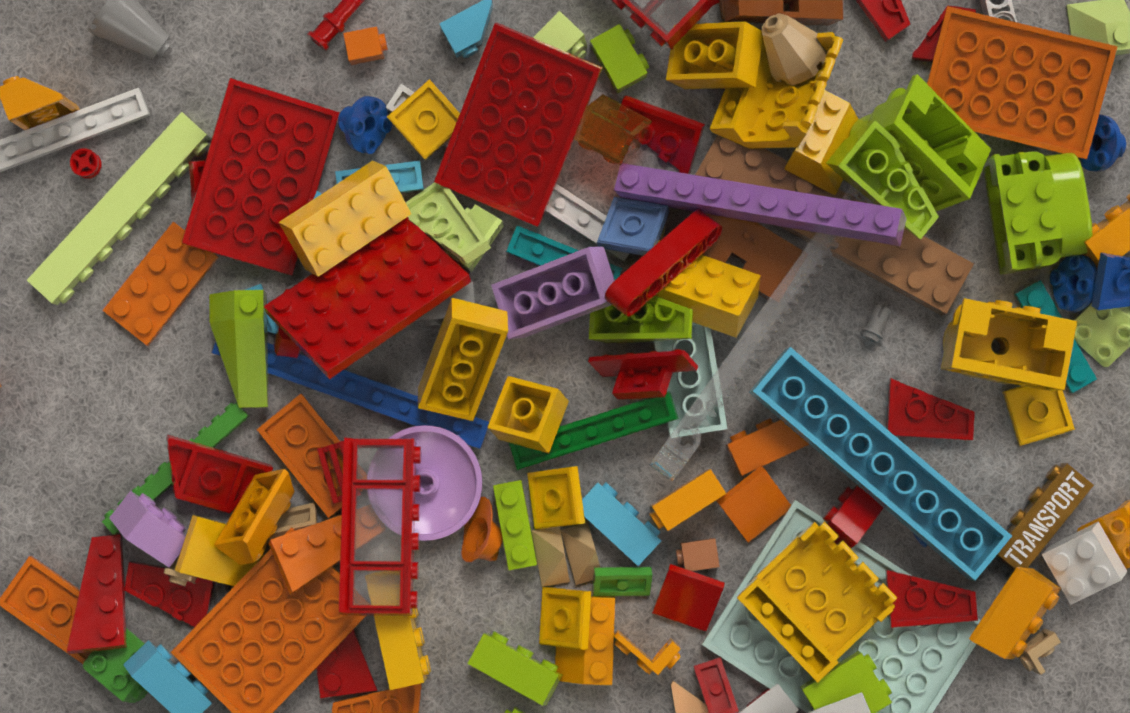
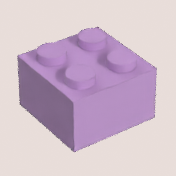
[109,491,186,567]

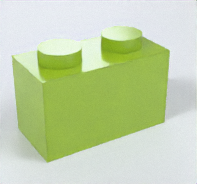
[590,24,649,94]

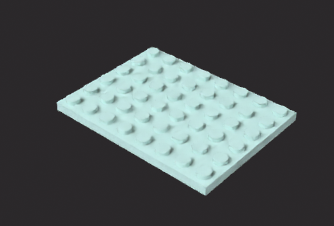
[702,500,981,713]

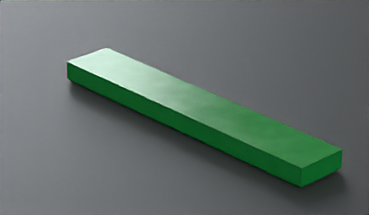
[509,391,679,470]

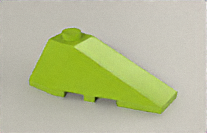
[826,120,939,240]
[209,290,268,408]
[589,296,693,343]

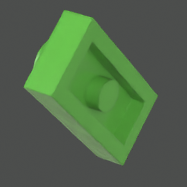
[592,567,652,596]

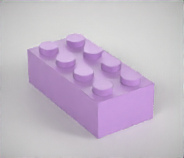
[491,247,615,339]

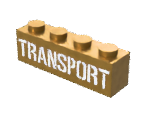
[996,463,1094,570]

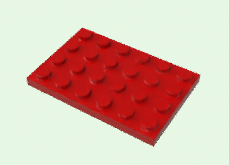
[434,22,603,227]
[181,78,340,276]
[264,217,471,379]

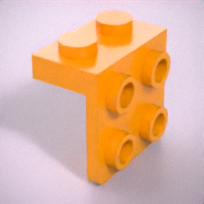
[1077,499,1130,569]
[614,629,681,675]

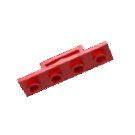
[588,349,698,400]

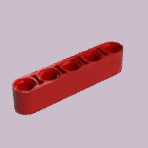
[604,210,723,317]

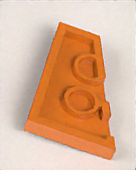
[332,683,422,713]

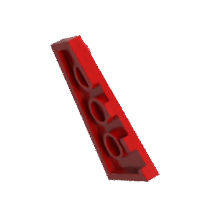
[67,534,127,654]

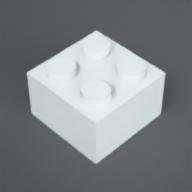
[1042,521,1127,605]

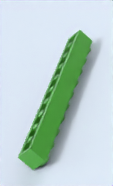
[102,403,250,535]

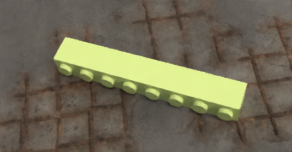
[27,112,211,305]

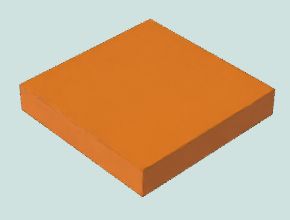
[717,466,791,543]

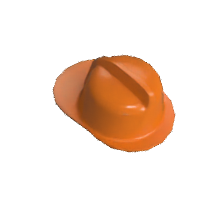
[461,497,503,562]

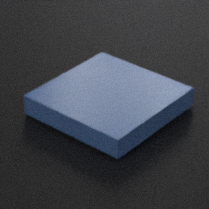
[597,197,669,256]

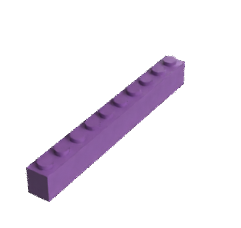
[614,163,906,246]

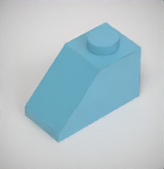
[439,0,493,58]

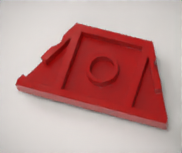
[166,434,273,513]

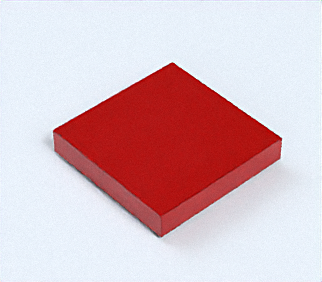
[652,564,725,631]

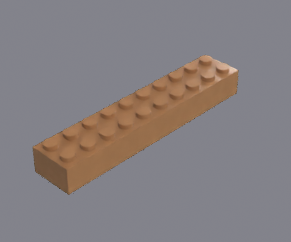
[695,135,974,316]

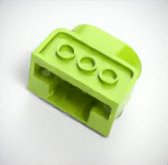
[849,74,991,211]
[983,151,1093,275]

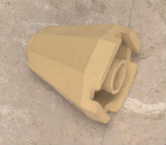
[761,13,827,86]

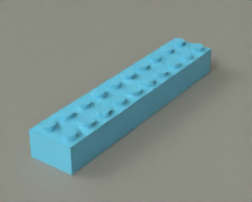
[749,347,1012,581]

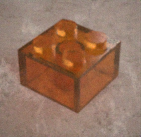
[574,94,652,165]

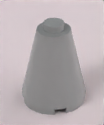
[88,0,171,59]

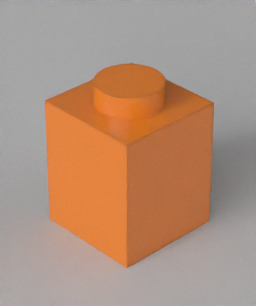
[343,26,388,65]

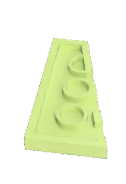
[406,182,491,264]

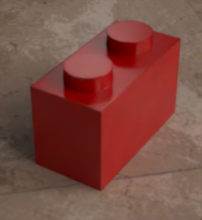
[822,485,884,549]

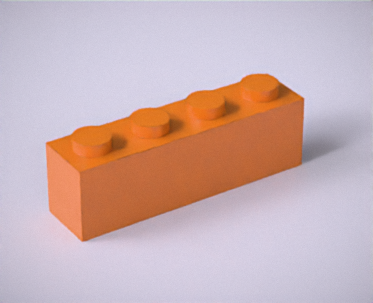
[726,418,810,476]

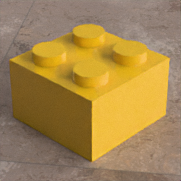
[487,376,569,453]

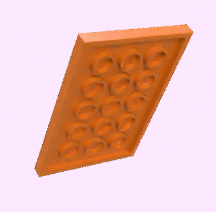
[927,6,1118,159]
[171,527,371,713]

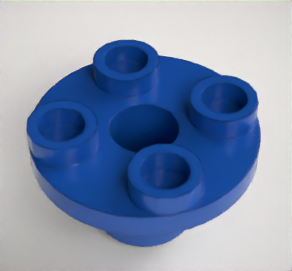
[338,96,393,154]
[1078,114,1126,172]
[1050,255,1097,312]

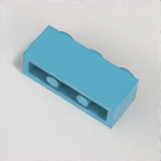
[582,482,661,566]
[123,640,212,713]

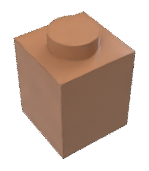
[676,538,720,571]

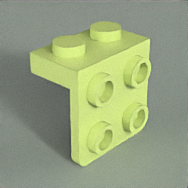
[1074,303,1130,367]

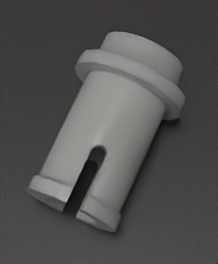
[862,305,891,343]

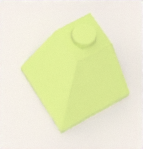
[1066,0,1130,55]

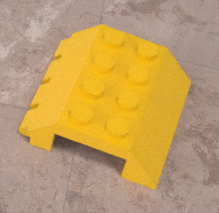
[710,32,843,149]
[737,521,897,683]

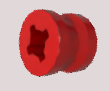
[70,148,102,179]

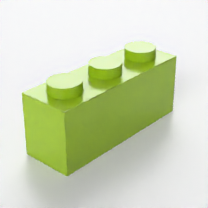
[493,480,537,570]
[467,631,563,706]

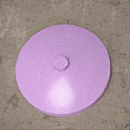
[367,425,482,541]

